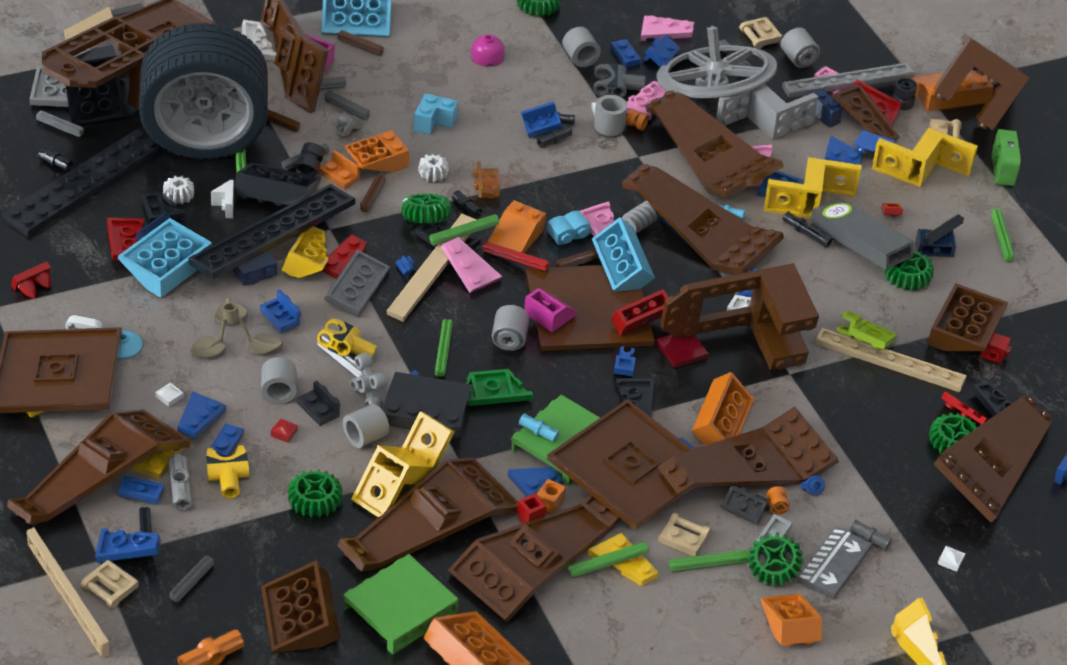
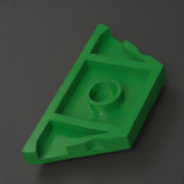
[465,369,533,406]

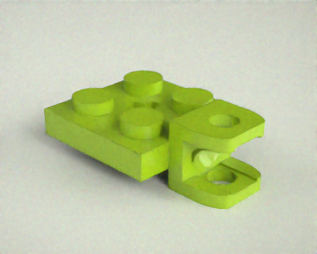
[837,310,898,350]

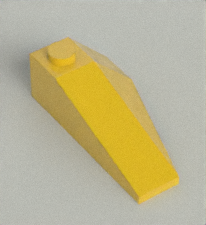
[282,226,328,278]
[891,598,946,665]

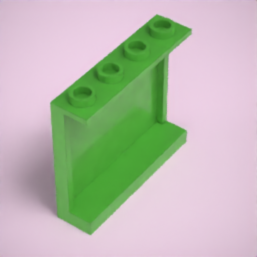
[511,395,600,486]
[343,554,459,655]

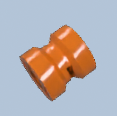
[625,109,649,131]
[766,486,790,515]

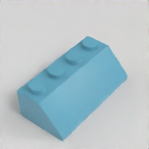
[592,217,655,292]

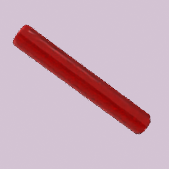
[482,242,550,271]

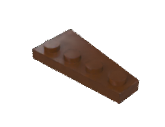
[832,84,900,141]

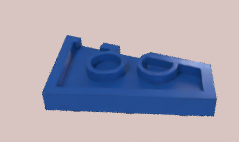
[177,391,227,439]
[95,528,161,563]

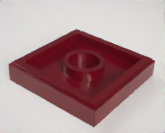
[656,335,708,368]

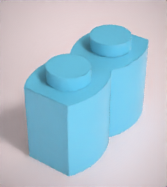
[547,211,590,245]

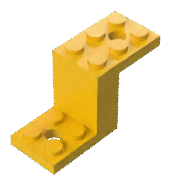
[872,128,978,188]
[763,157,862,218]
[351,412,455,517]

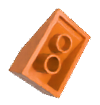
[488,200,546,253]
[761,594,822,646]

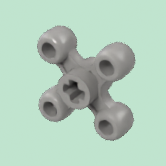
[350,353,388,409]

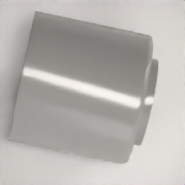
[562,27,601,67]
[781,28,820,68]
[594,95,627,136]
[492,305,529,351]
[261,357,297,404]
[343,404,389,449]

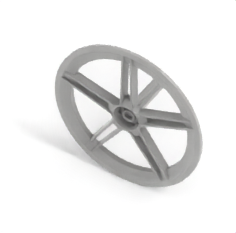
[657,26,777,98]

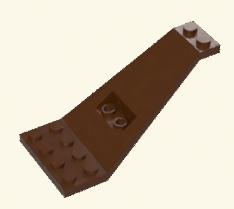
[260,0,329,113]
[645,90,784,199]
[622,164,784,274]
[934,393,1052,522]
[657,406,839,498]
[7,409,191,525]
[337,457,518,571]
[448,494,621,622]

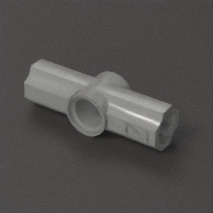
[168,454,192,511]

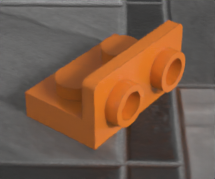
[319,150,360,190]

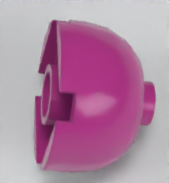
[471,34,505,67]

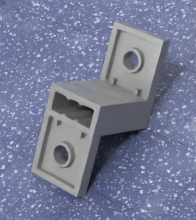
[716,84,818,140]

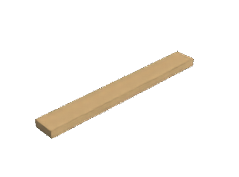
[387,214,476,322]
[815,328,967,392]
[27,528,110,658]

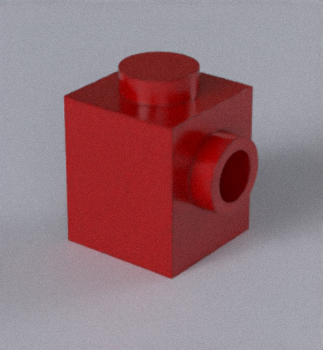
[980,333,1012,364]
[517,493,547,524]

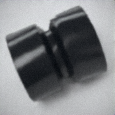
[893,77,918,110]
[295,142,326,176]

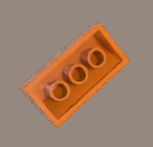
[692,372,754,445]

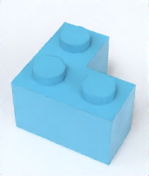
[413,93,458,134]

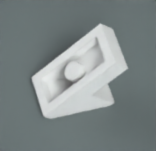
[211,180,234,218]

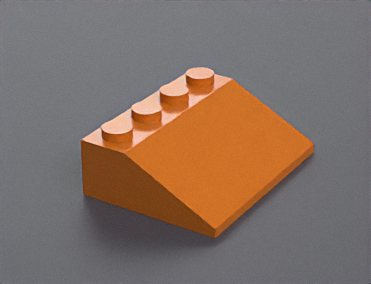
[911,69,994,112]
[424,611,531,665]

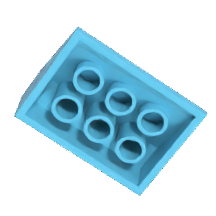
[321,0,391,37]
[118,218,212,298]

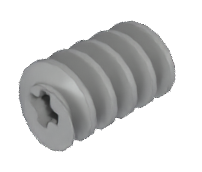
[622,200,660,234]

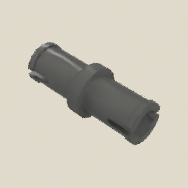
[850,519,892,551]

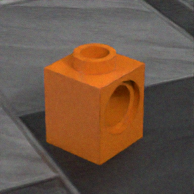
[537,479,566,514]

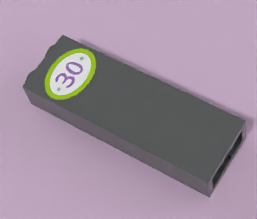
[811,197,914,270]

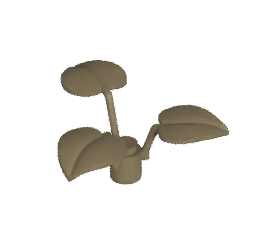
[190,297,283,358]

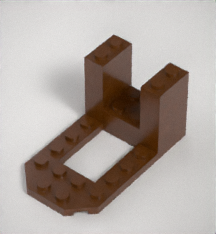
[41,16,159,110]
[933,33,1029,130]
[660,263,819,371]

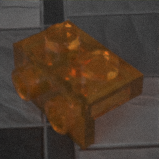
[473,161,501,198]

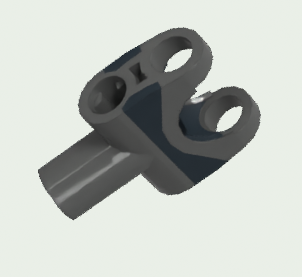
[593,64,645,98]

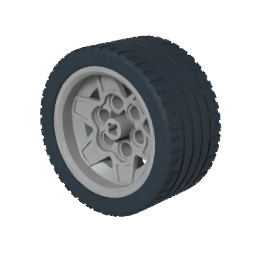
[139,23,268,160]

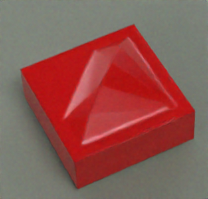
[881,203,903,216]
[270,418,298,442]

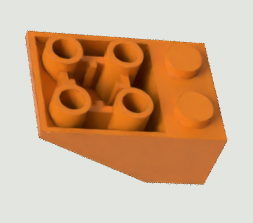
[344,130,409,172]

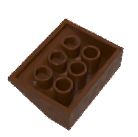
[927,283,1008,351]
[261,560,341,653]

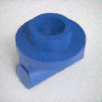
[395,255,416,277]
[800,475,825,495]

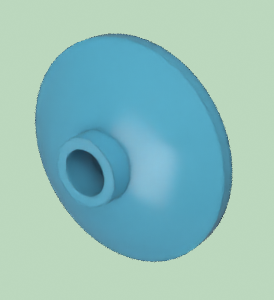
[118,330,143,359]

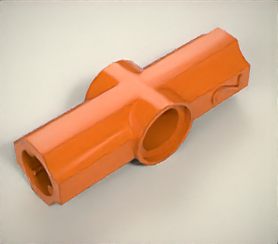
[178,630,244,665]

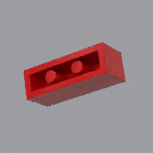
[611,289,668,336]

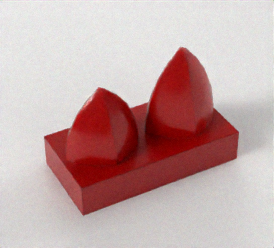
[11,261,51,298]

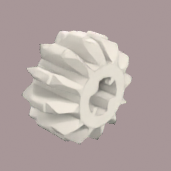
[418,153,449,183]
[163,176,194,205]

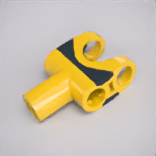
[317,318,377,358]
[206,445,249,499]

